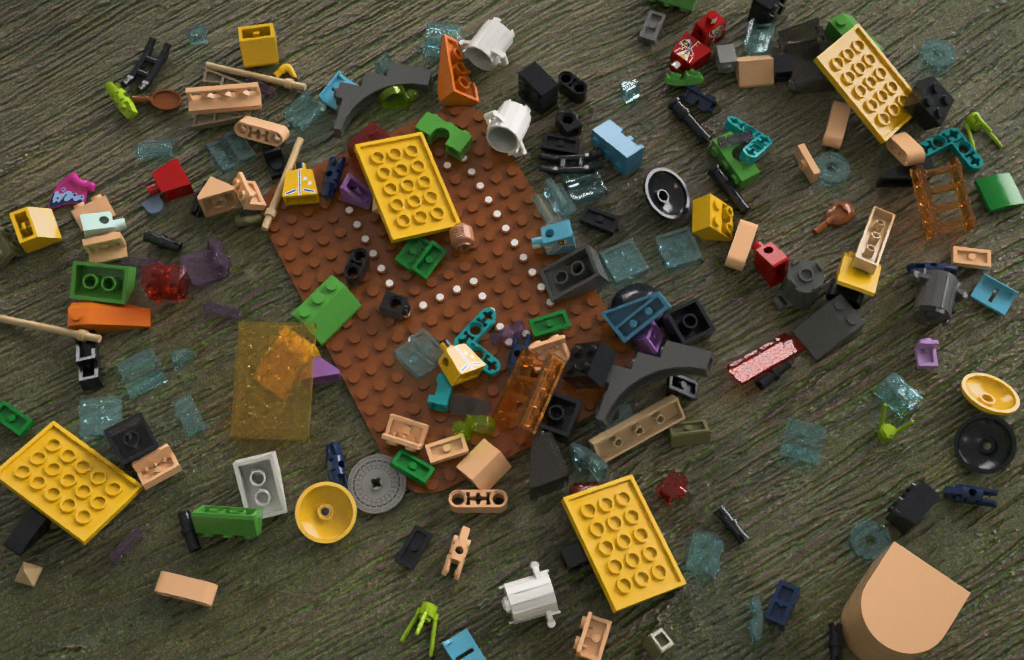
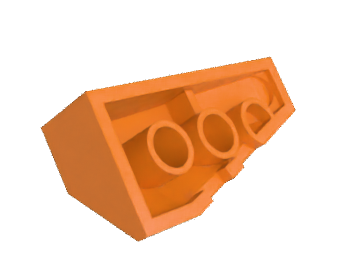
[437,34,479,107]
[67,299,151,333]

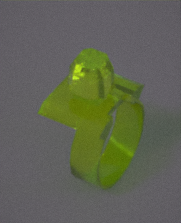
[379,84,418,111]
[452,414,496,442]

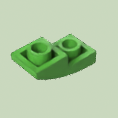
[664,69,704,86]

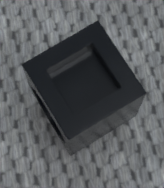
[772,53,793,82]
[555,108,582,137]
[379,291,411,322]
[560,541,590,573]

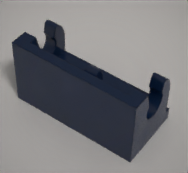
[764,580,800,632]

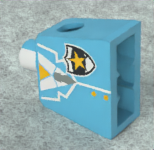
[531,219,576,255]

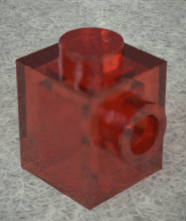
[656,470,689,505]

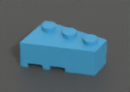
[591,119,644,177]
[600,291,671,343]

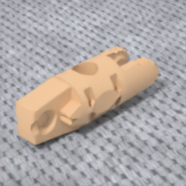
[441,526,471,580]

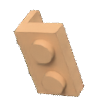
[233,172,266,211]
[71,194,116,231]
[82,231,128,263]
[528,335,570,374]
[381,414,429,452]
[131,444,182,490]
[573,612,612,660]

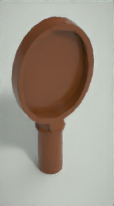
[132,89,183,111]
[812,201,855,236]

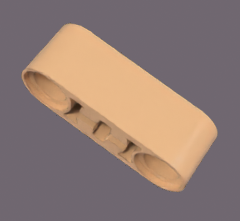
[822,100,851,149]
[234,116,290,147]
[886,132,925,166]
[724,219,758,272]
[449,489,508,513]
[154,571,218,607]

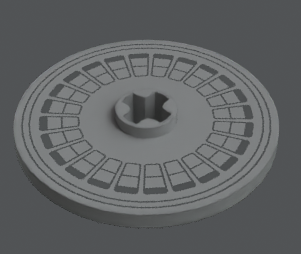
[347,454,407,514]

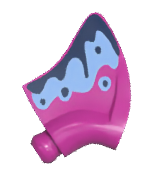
[49,173,96,209]

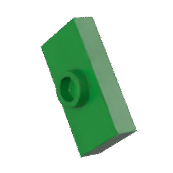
[528,309,571,340]
[0,400,35,438]
[390,448,435,486]

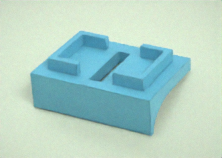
[318,71,359,111]
[969,273,1019,317]
[442,628,486,660]

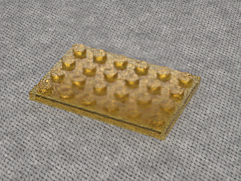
[230,321,317,441]

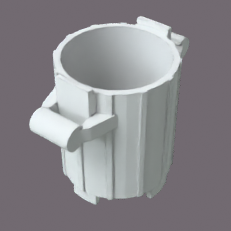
[459,17,515,71]
[484,99,531,158]
[498,561,561,628]

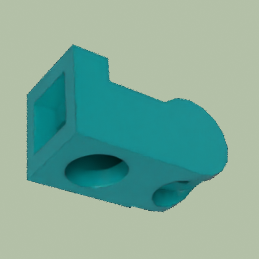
[427,372,454,412]

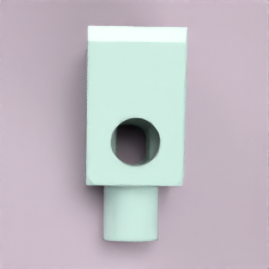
[80,211,127,239]

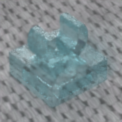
[620,79,641,104]

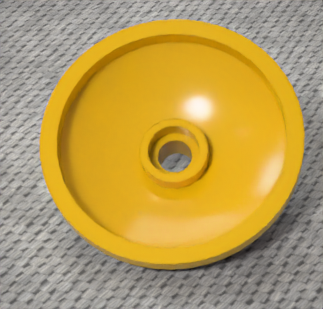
[961,373,1020,416]
[295,481,357,543]

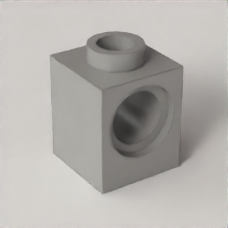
[714,44,737,73]

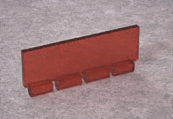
[727,332,806,386]

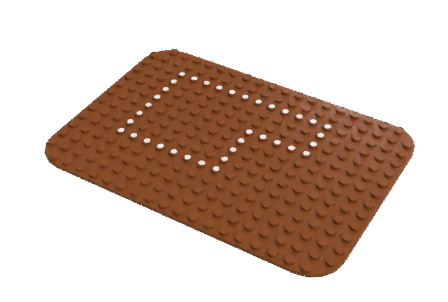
[260,106,636,495]

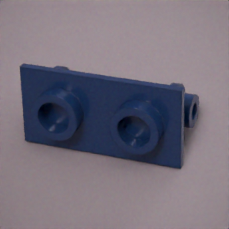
[681,85,718,114]

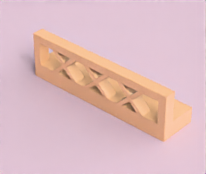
[185,82,262,115]

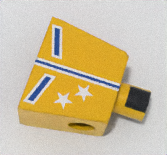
[282,162,320,206]
[438,340,486,386]

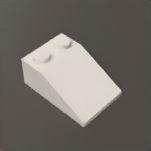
[233,451,288,519]

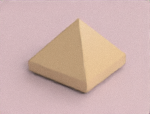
[14,561,43,587]

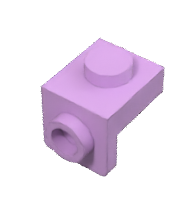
[914,338,939,369]

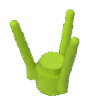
[964,112,1003,150]
[877,403,914,444]
[400,601,439,657]

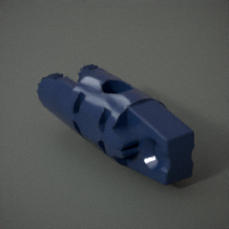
[321,156,346,200]
[906,263,958,276]
[506,332,531,381]
[326,442,348,490]
[943,484,998,508]

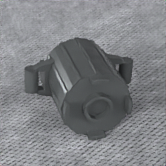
[771,259,827,311]
[907,268,968,326]

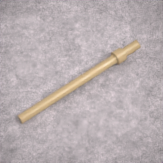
[205,62,307,91]
[261,137,304,231]
[0,314,102,343]

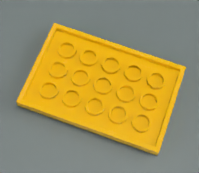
[813,23,912,144]
[354,132,461,243]
[0,420,144,546]
[561,474,687,613]

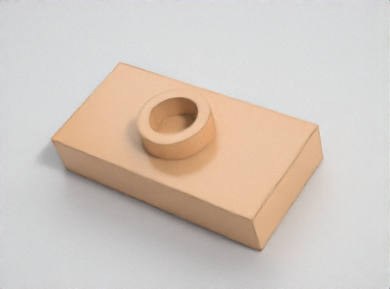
[794,143,821,184]
[951,246,991,270]
[425,433,469,466]

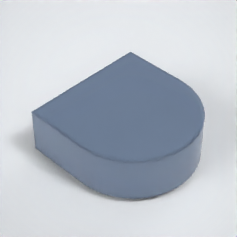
[142,194,165,216]

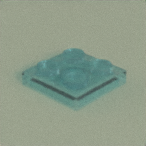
[654,226,703,271]
[599,238,650,286]

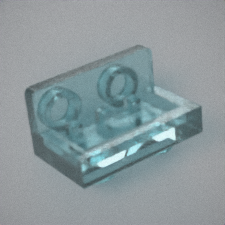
[743,18,776,56]
[283,90,327,131]
[543,177,577,219]
[874,372,923,418]
[685,531,724,578]

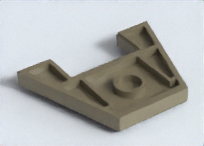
[192,68,255,131]

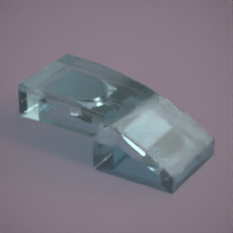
[172,393,207,437]
[746,596,763,644]

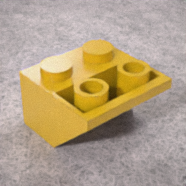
[238,23,279,68]
[692,193,734,241]
[9,207,63,254]

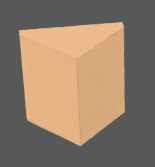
[735,54,774,89]
[197,176,241,218]
[456,439,512,490]

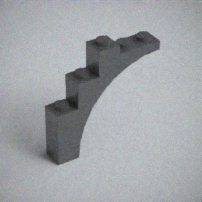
[331,61,432,139]
[595,340,715,428]

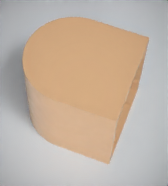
[841,541,971,660]

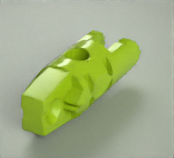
[105,82,138,120]

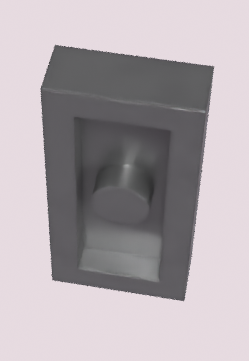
[638,10,666,45]

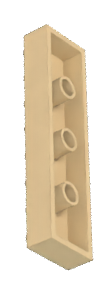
[851,206,896,274]
[588,394,685,465]

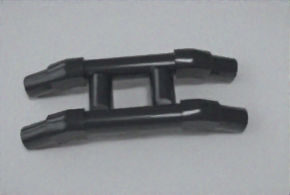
[120,37,172,94]
[538,149,604,176]

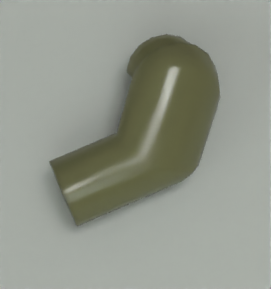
[234,214,262,227]

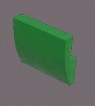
[974,173,1024,213]
[394,236,447,280]

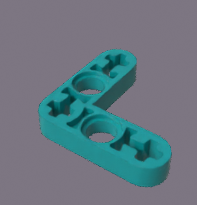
[724,116,772,165]
[919,127,983,173]
[454,308,501,377]

